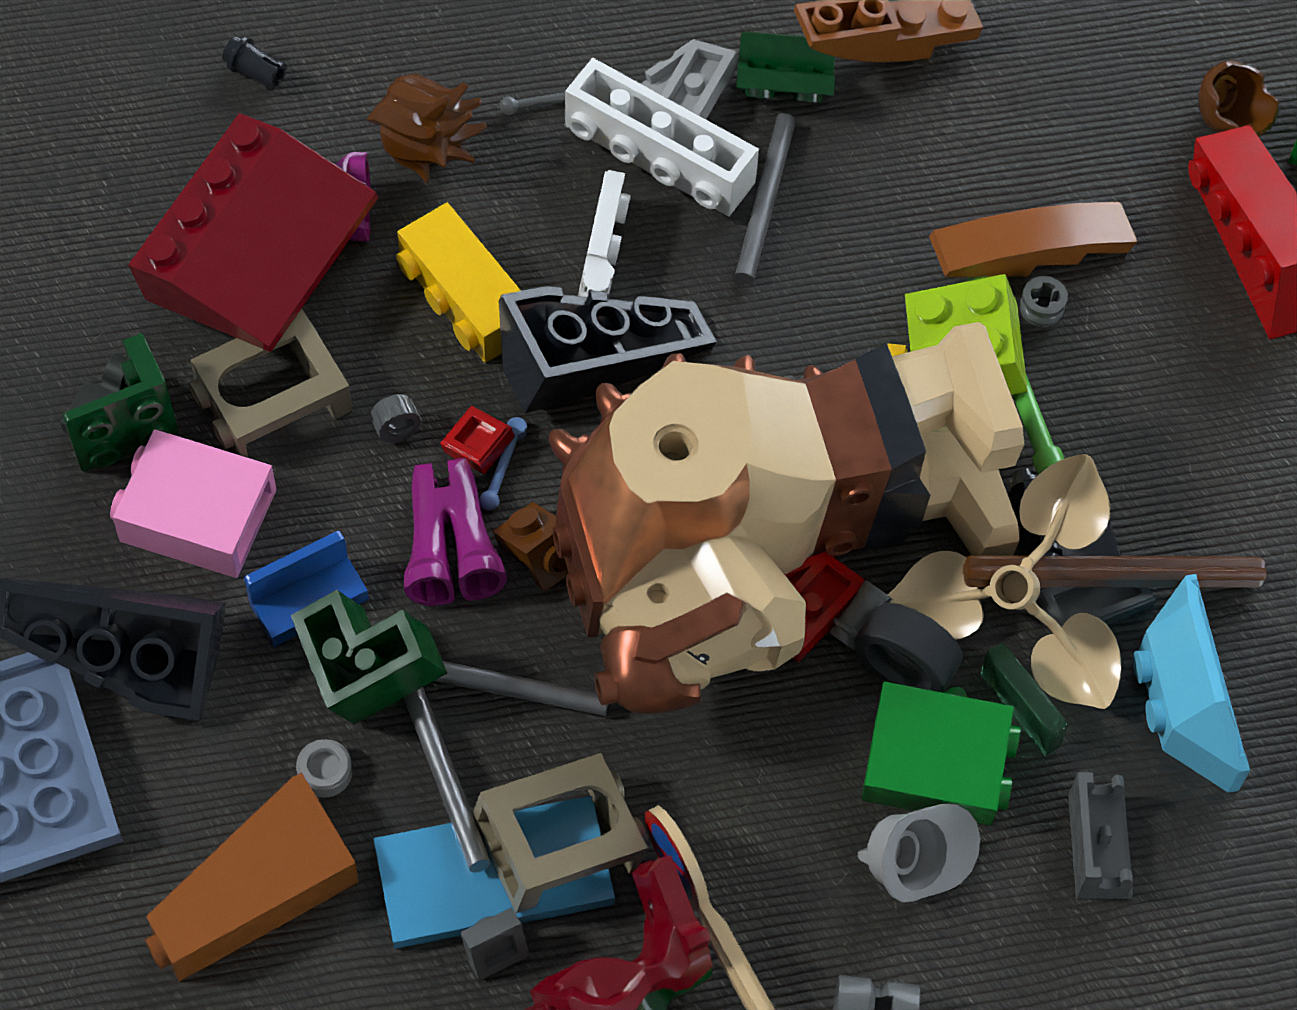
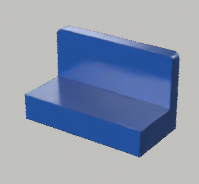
[244,531,369,647]

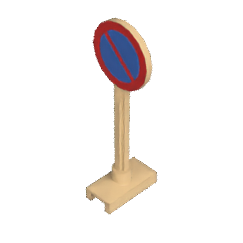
[645,806,775,1010]

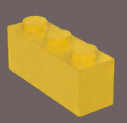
[396,202,521,363]

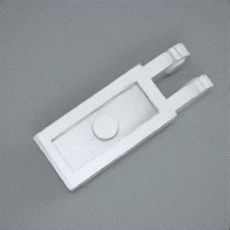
[578,170,631,298]

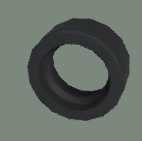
[854,603,963,693]

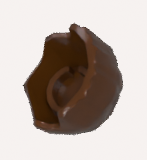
[1198,60,1279,137]

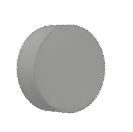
[296,739,353,798]

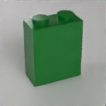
[861,682,1021,826]

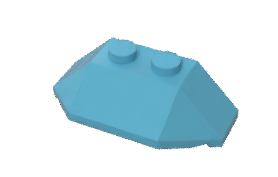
[1133,574,1250,793]

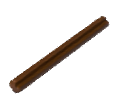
[963,556,1267,588]

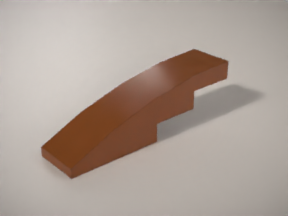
[929,202,1138,277]

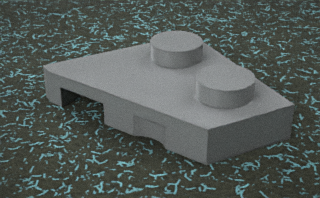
[641,39,738,120]

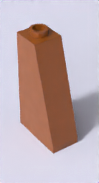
[145,772,359,982]

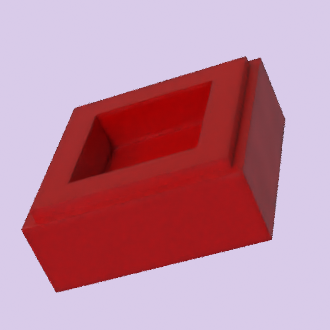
[440,405,515,475]

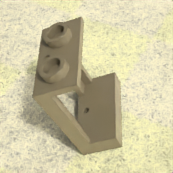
[188,309,353,458]
[472,753,648,913]

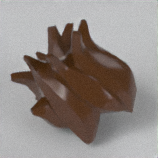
[366,73,488,183]

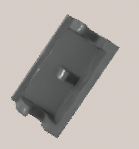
[1068,772,1133,899]

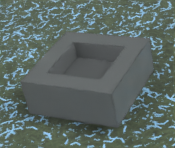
[460,907,530,981]

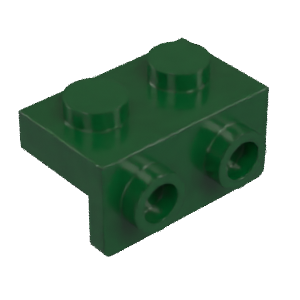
[736,31,835,102]

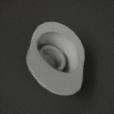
[858,804,980,902]

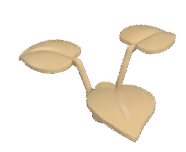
[888,454,1121,709]

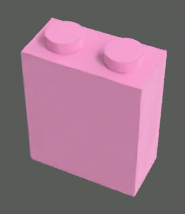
[110,429,276,578]

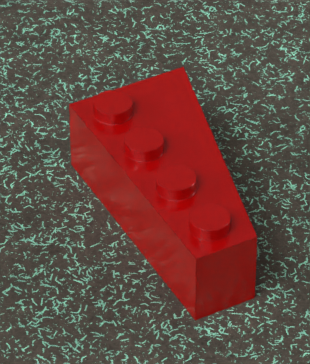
[1188,125,1297,340]

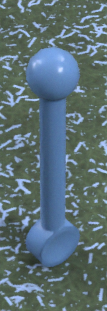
[479,417,527,511]

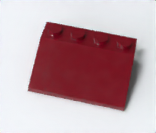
[128,113,378,352]

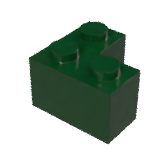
[291,590,448,724]

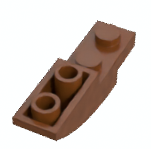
[794,0,983,62]

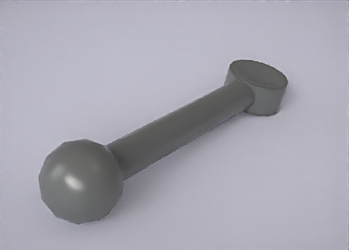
[499,92,565,115]

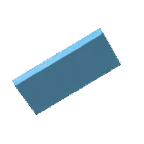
[374,795,615,949]

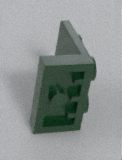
[62,333,179,472]

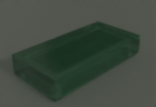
[980,643,1068,757]

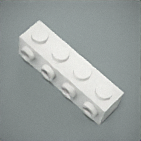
[565,58,759,216]

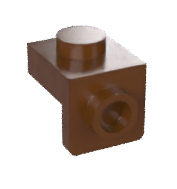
[492,502,569,591]

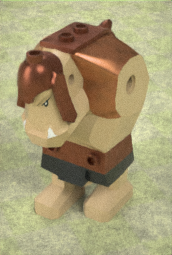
[549,322,1024,714]

